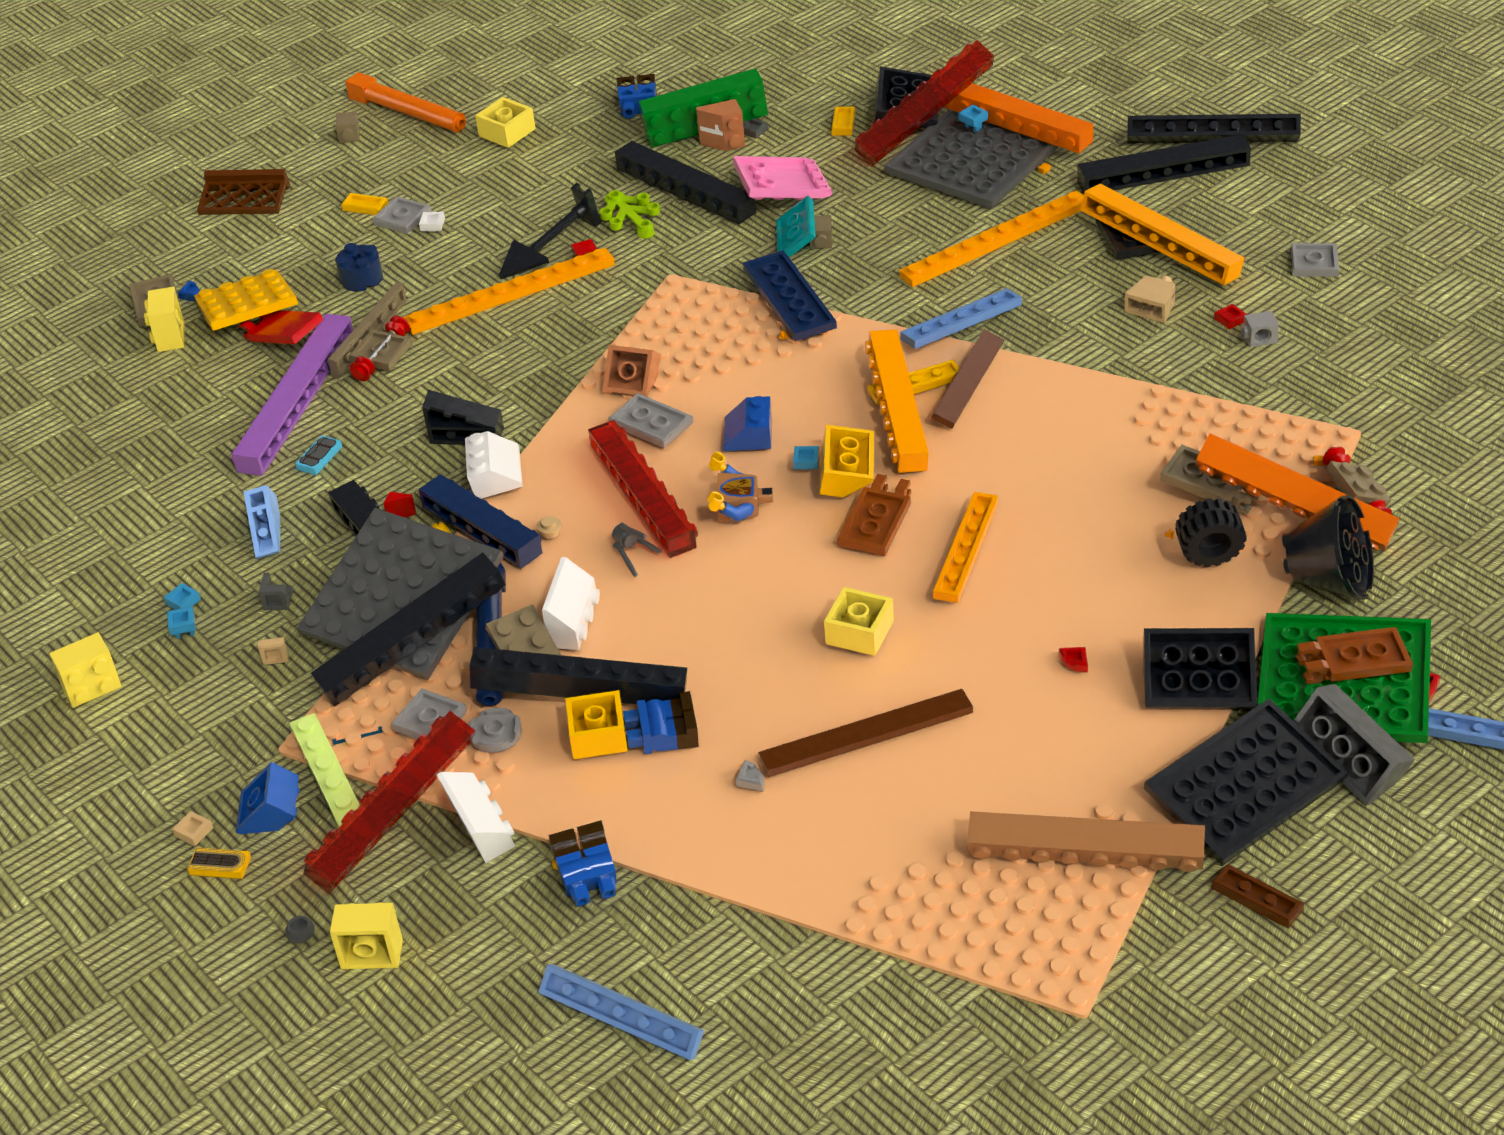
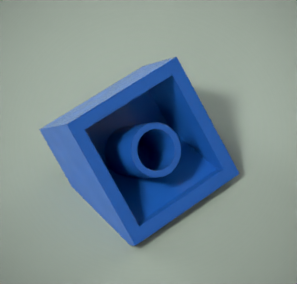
[723,396,772,451]
[236,762,299,834]

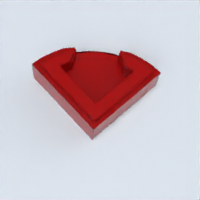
[1059,647,1088,672]

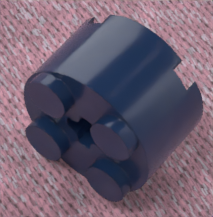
[335,243,383,292]

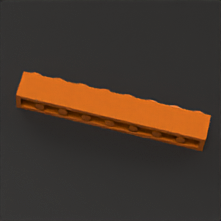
[939,77,1093,154]
[1196,433,1399,551]

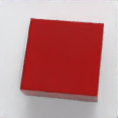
[571,239,598,256]
[1214,304,1248,329]

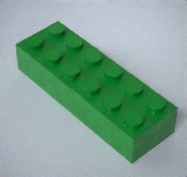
[638,68,768,148]

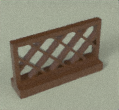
[197,169,290,215]

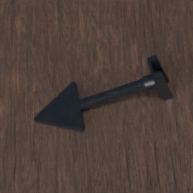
[499,183,601,279]

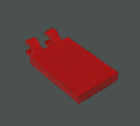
[238,310,323,344]

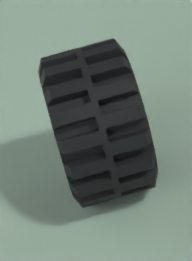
[1175,498,1247,567]

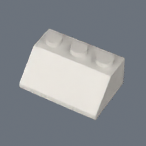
[465,431,523,499]
[542,557,600,650]
[437,772,515,863]

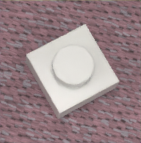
[419,212,445,232]

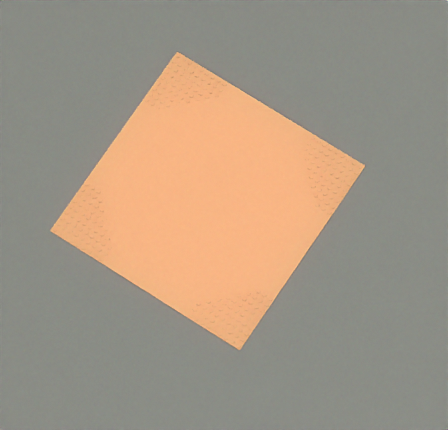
[279,275,1361,1019]

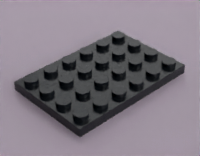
[1143,698,1349,866]

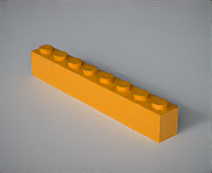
[1081,184,1245,285]
[865,329,929,473]

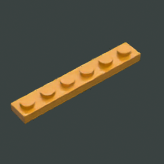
[933,492,998,603]

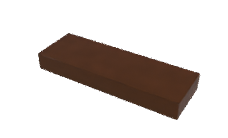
[1211,864,1305,929]

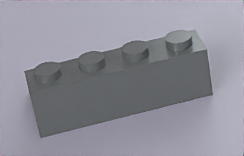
[1294,684,1415,806]

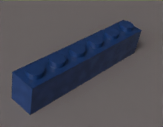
[419,474,543,569]

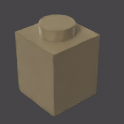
[336,111,360,143]
[810,215,832,249]

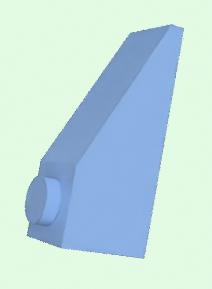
[244,485,280,559]

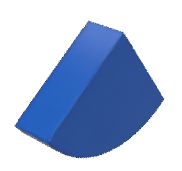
[178,281,200,302]

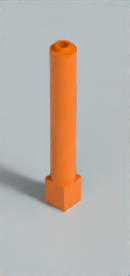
[345,72,466,133]

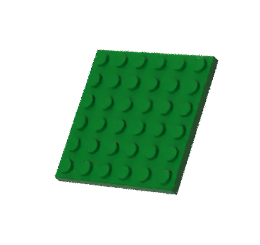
[1257,613,1431,743]

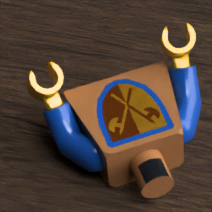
[707,451,773,522]

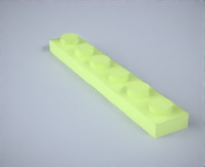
[290,713,373,845]

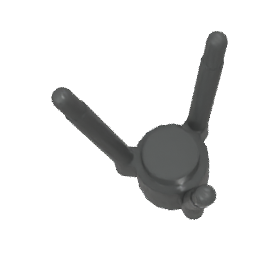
[612,522,661,577]

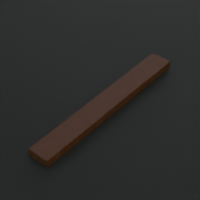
[758,689,973,777]

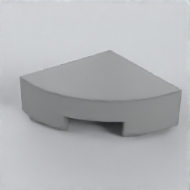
[736,760,764,792]

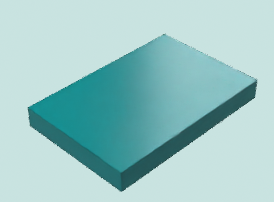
[776,196,816,257]

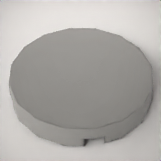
[467,707,522,753]

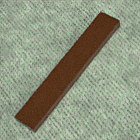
[931,329,1004,429]

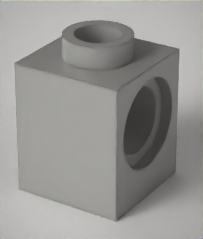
[1241,311,1279,348]

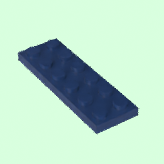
[743,250,837,341]

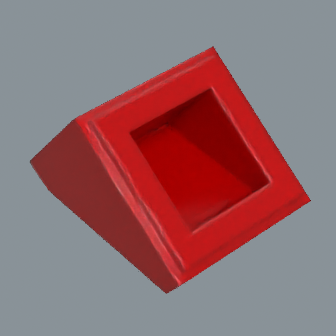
[384,492,416,518]

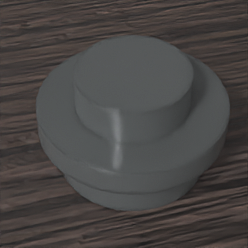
[285,916,315,943]

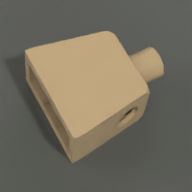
[1125,275,1175,323]

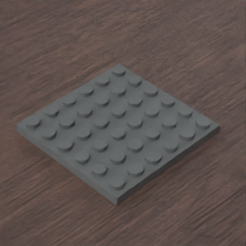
[884,109,1058,209]
[297,508,504,680]

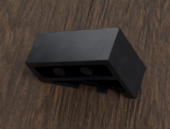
[422,390,504,445]

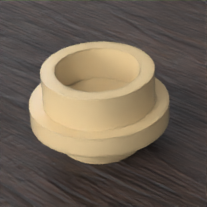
[537,516,562,539]

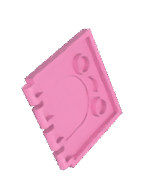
[733,156,832,200]

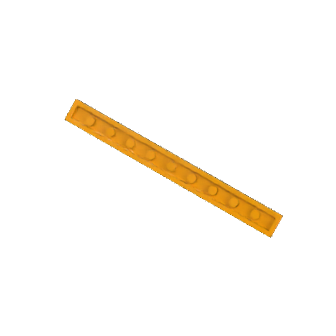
[899,190,1084,287]
[403,247,615,335]

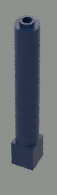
[476,562,506,706]

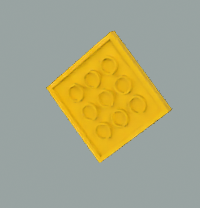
[194,269,298,331]

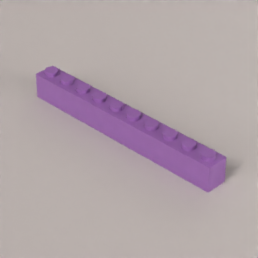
[232,314,353,476]

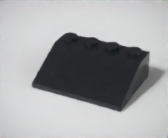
[872,66,940,135]
[1143,628,1257,708]

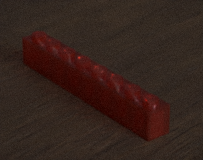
[855,40,994,167]
[588,420,698,558]
[303,711,476,894]

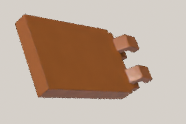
[837,474,911,556]
[1296,627,1413,684]

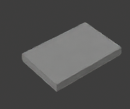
[608,393,694,448]

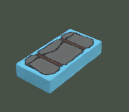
[295,435,342,475]

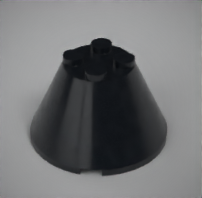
[1282,495,1374,600]

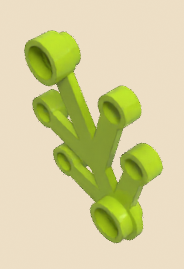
[599,190,660,239]

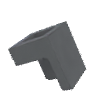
[259,572,293,610]

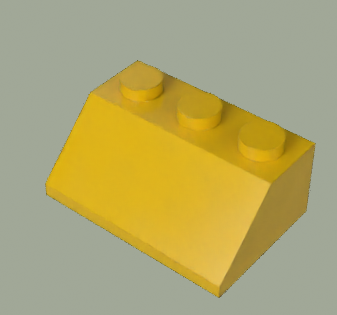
[819,424,874,497]

